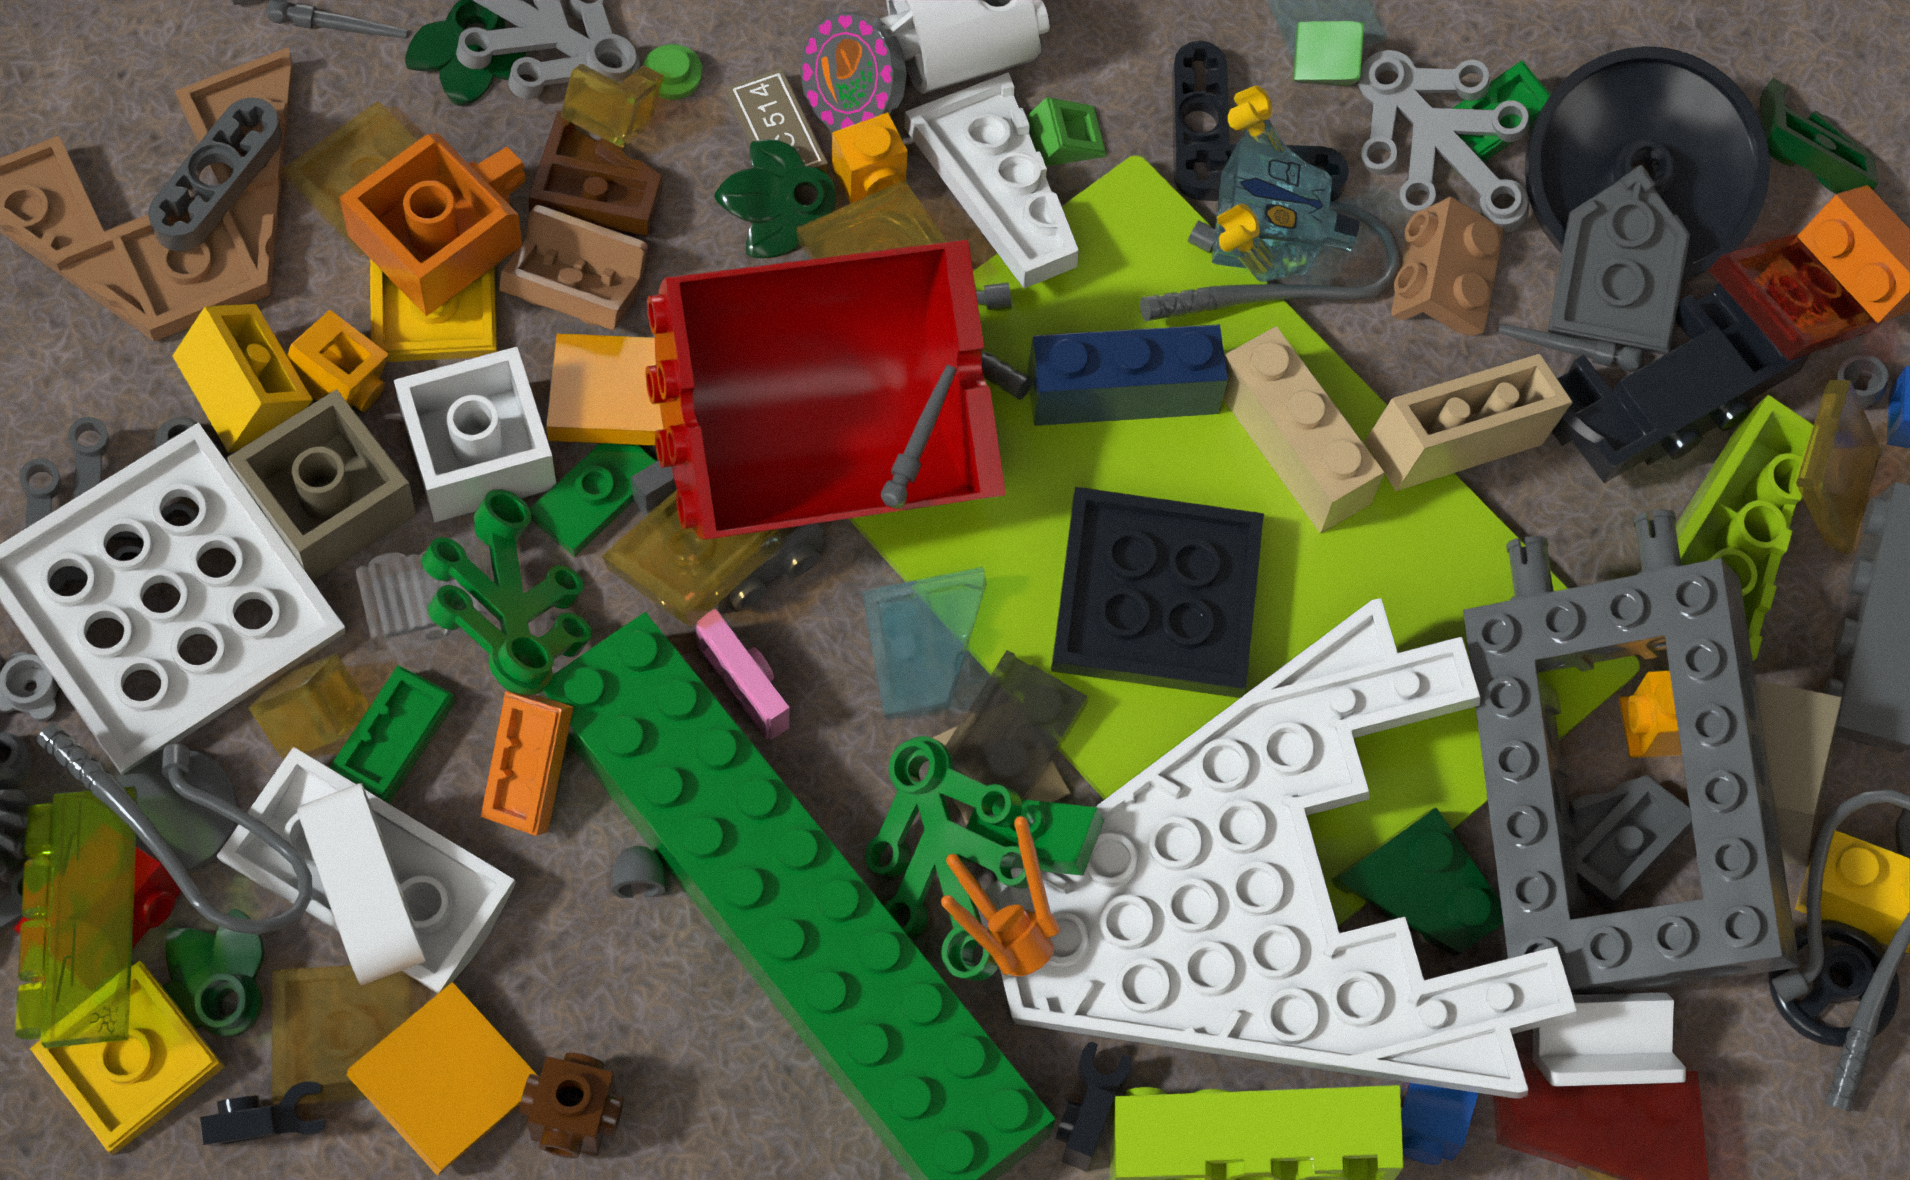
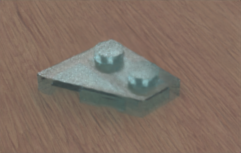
[862,567,987,720]

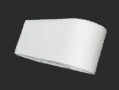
[297,783,426,986]

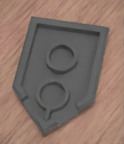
[1548,165,1690,354]

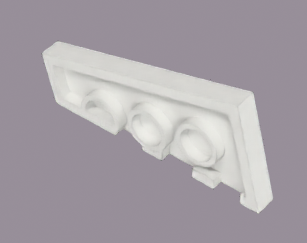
[904,72,1079,288]

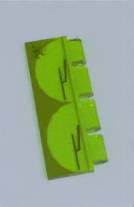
[15,786,138,1048]

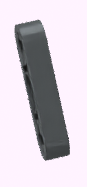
[148,97,282,251]

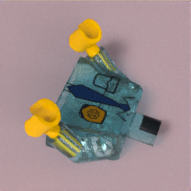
[1212,86,1360,282]

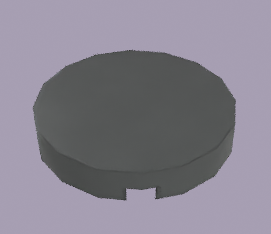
[103,750,239,873]

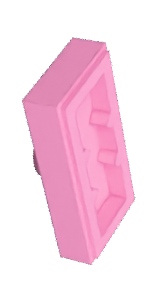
[696,608,790,740]

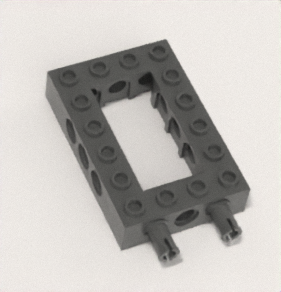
[1463,509,1800,995]

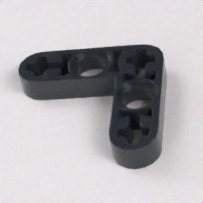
[1172,40,1349,204]

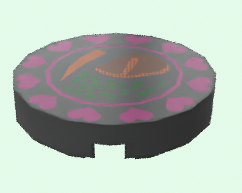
[800,11,907,130]

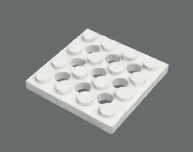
[0,423,345,775]

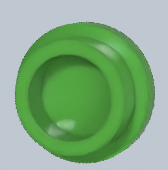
[642,44,702,100]

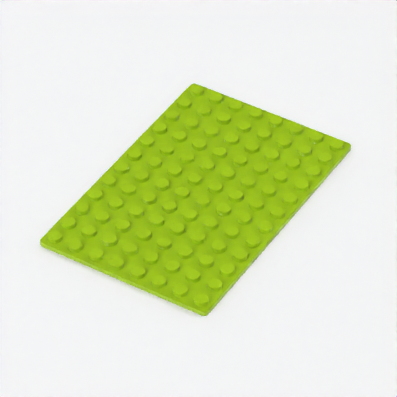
[849,155,1640,928]

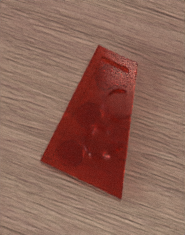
[1493,1070,1709,1180]

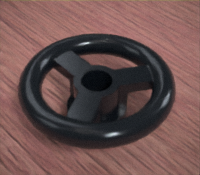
[1768,919,1900,1047]

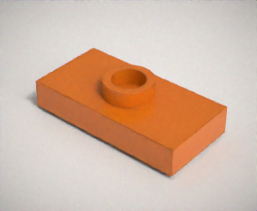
[481,690,573,836]

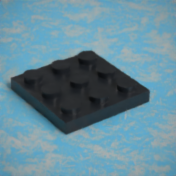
[1051,487,1264,698]

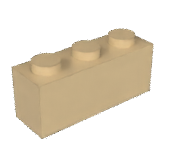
[1223,326,1384,533]
[1364,354,1572,491]

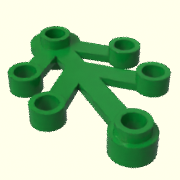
[421,490,592,695]
[865,736,1041,981]

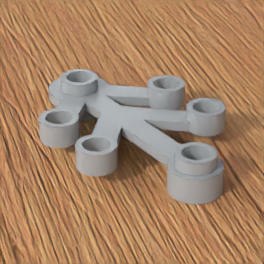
[456,0,640,99]
[1358,50,1529,233]

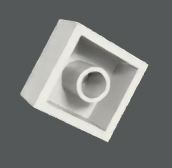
[394,347,556,523]

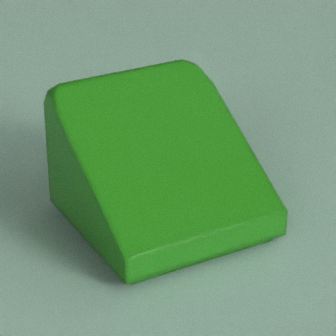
[1293,21,1364,86]
[1026,97,1107,166]

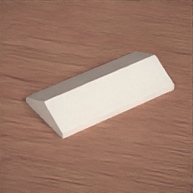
[217,747,516,993]

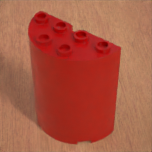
[645,240,1006,540]

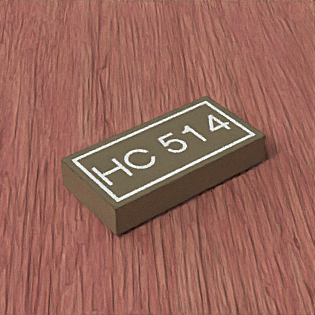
[726,68,828,173]

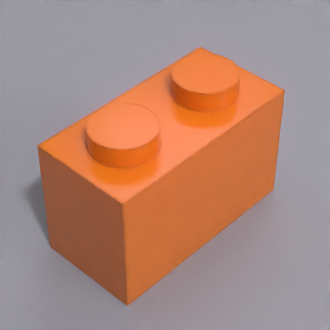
[1797,185,1910,323]

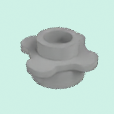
[0,652,59,722]

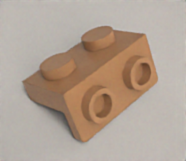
[1391,196,1504,336]
[499,205,648,331]

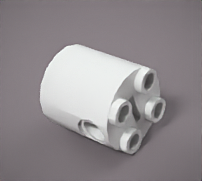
[880,0,1050,94]

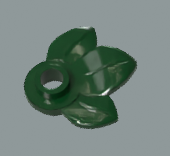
[405,0,526,106]
[714,139,837,259]
[162,909,265,1037]

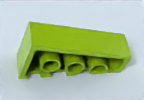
[1676,395,1820,661]
[1110,1085,1404,1180]

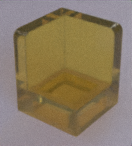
[560,64,664,148]
[248,653,370,760]

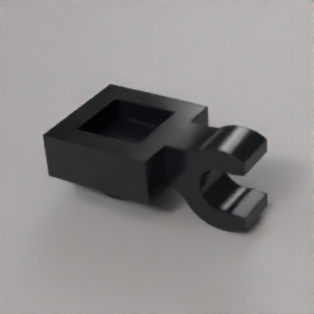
[1055,1042,1132,1172]
[200,1081,328,1146]

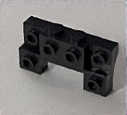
[1552,280,1811,483]

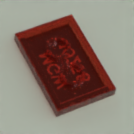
[1709,232,1883,361]

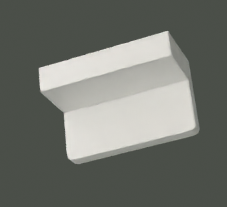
[1532,992,1686,1086]

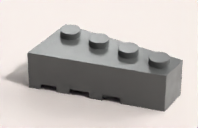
[1821,482,1910,754]

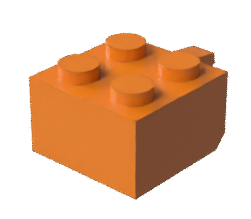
[339,133,526,317]

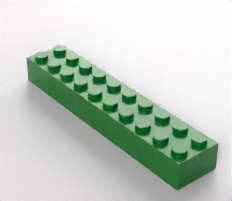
[540,612,1055,1180]

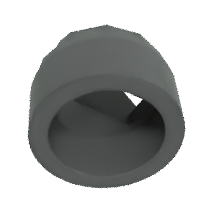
[1836,355,1888,409]
[612,846,665,898]

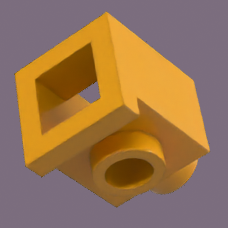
[832,112,911,212]
[287,309,389,412]
[1619,671,1682,758]

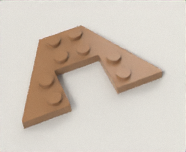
[0,47,293,342]

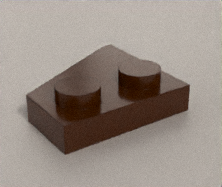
[528,111,662,236]

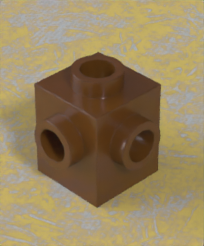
[519,1053,624,1159]

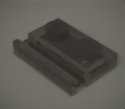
[945,650,1088,800]

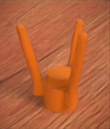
[941,816,1061,976]

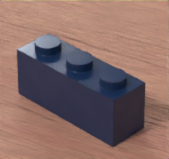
[1027,324,1228,426]

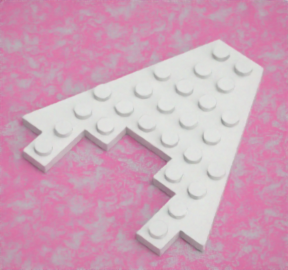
[984,598,1577,1099]

